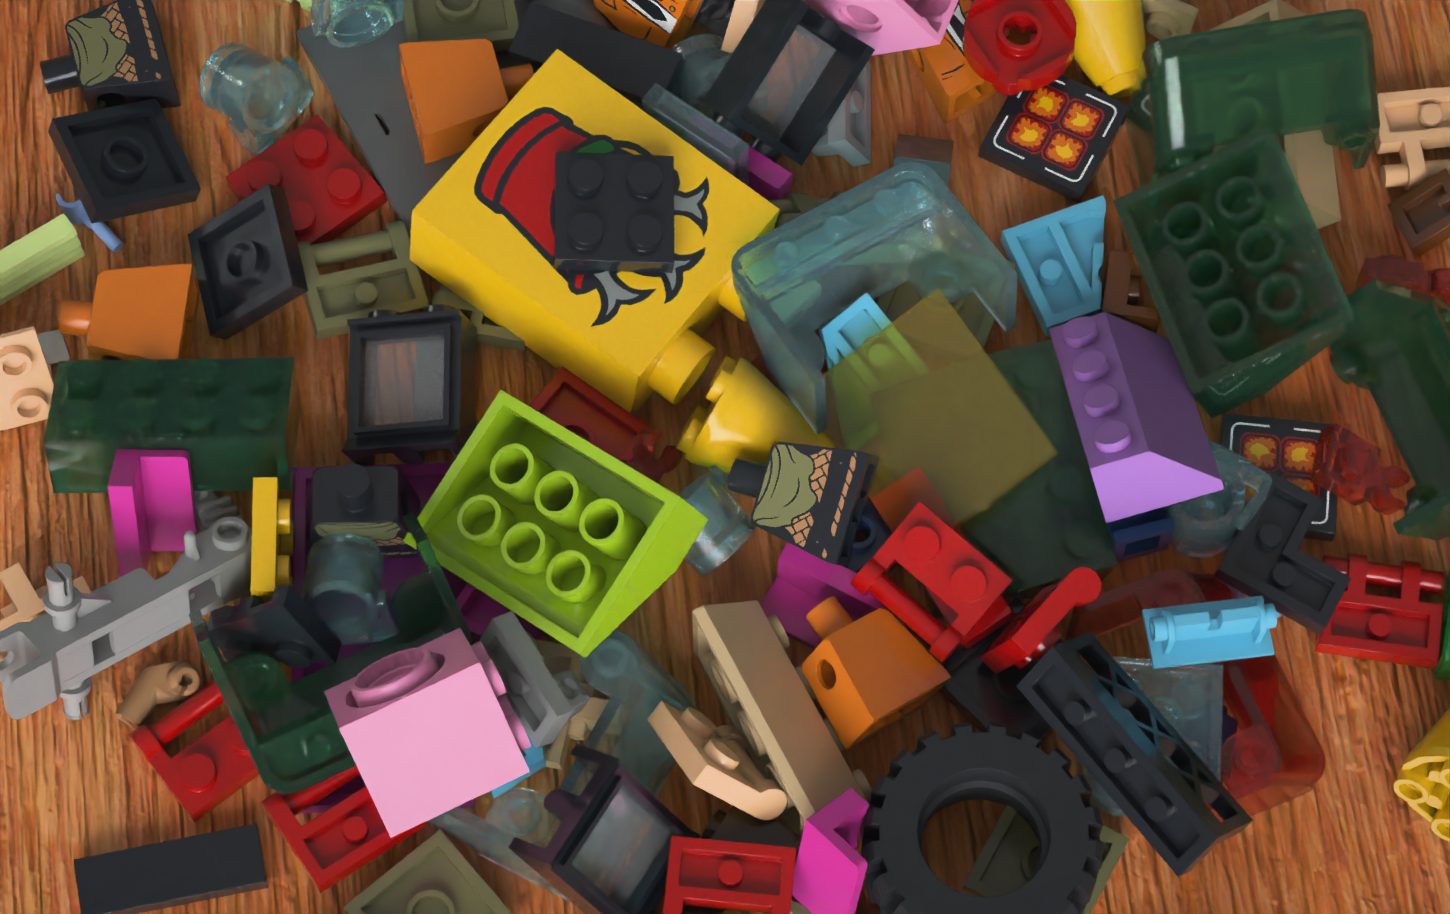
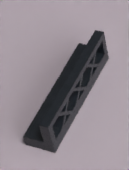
[1016,632,1253,877]

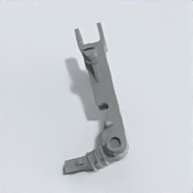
[0,470,252,720]

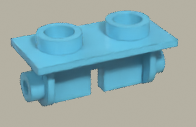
[1142,596,1277,669]

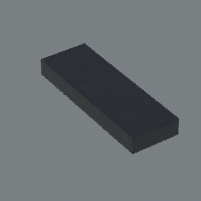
[508,2,686,111]
[74,823,269,914]

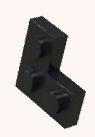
[1213,471,1351,635]

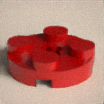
[962,0,1076,95]

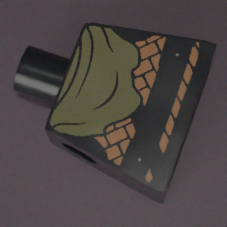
[39,0,181,111]
[728,441,880,567]
[307,464,421,561]

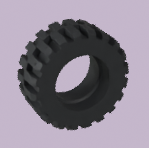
[861,722,1104,914]

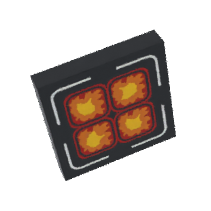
[978,75,1130,203]
[1214,413,1341,541]

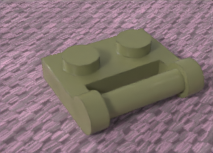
[297,220,429,340]

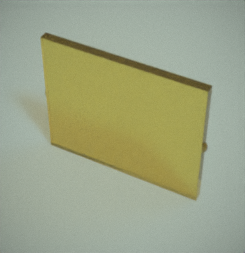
[798,288,1059,532]

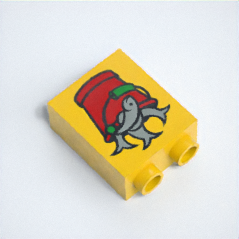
[409,49,785,416]

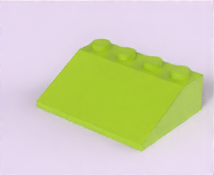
[403,390,709,658]

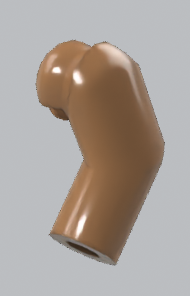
[115,661,201,729]

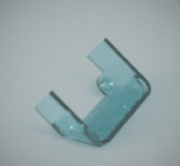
[731,162,1018,435]
[429,629,697,902]

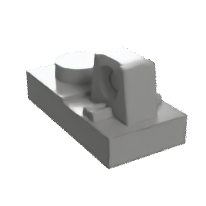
[811,62,871,167]
[479,611,590,749]

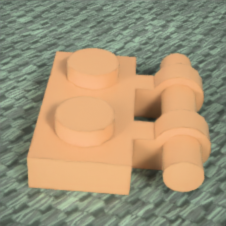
[1367,86,1450,191]

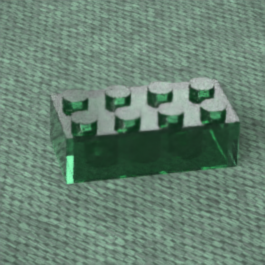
[43,357,300,493]

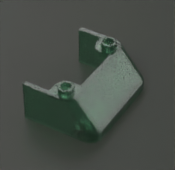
[1125,9,1380,203]
[1297,279,1450,540]
[189,512,475,794]

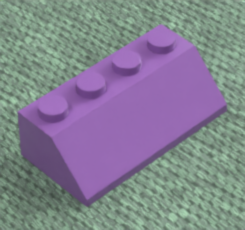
[1049,312,1224,523]

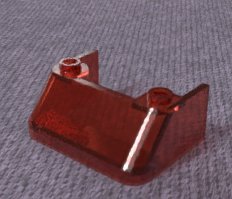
[1066,569,1326,822]

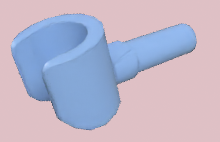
[56,193,124,253]

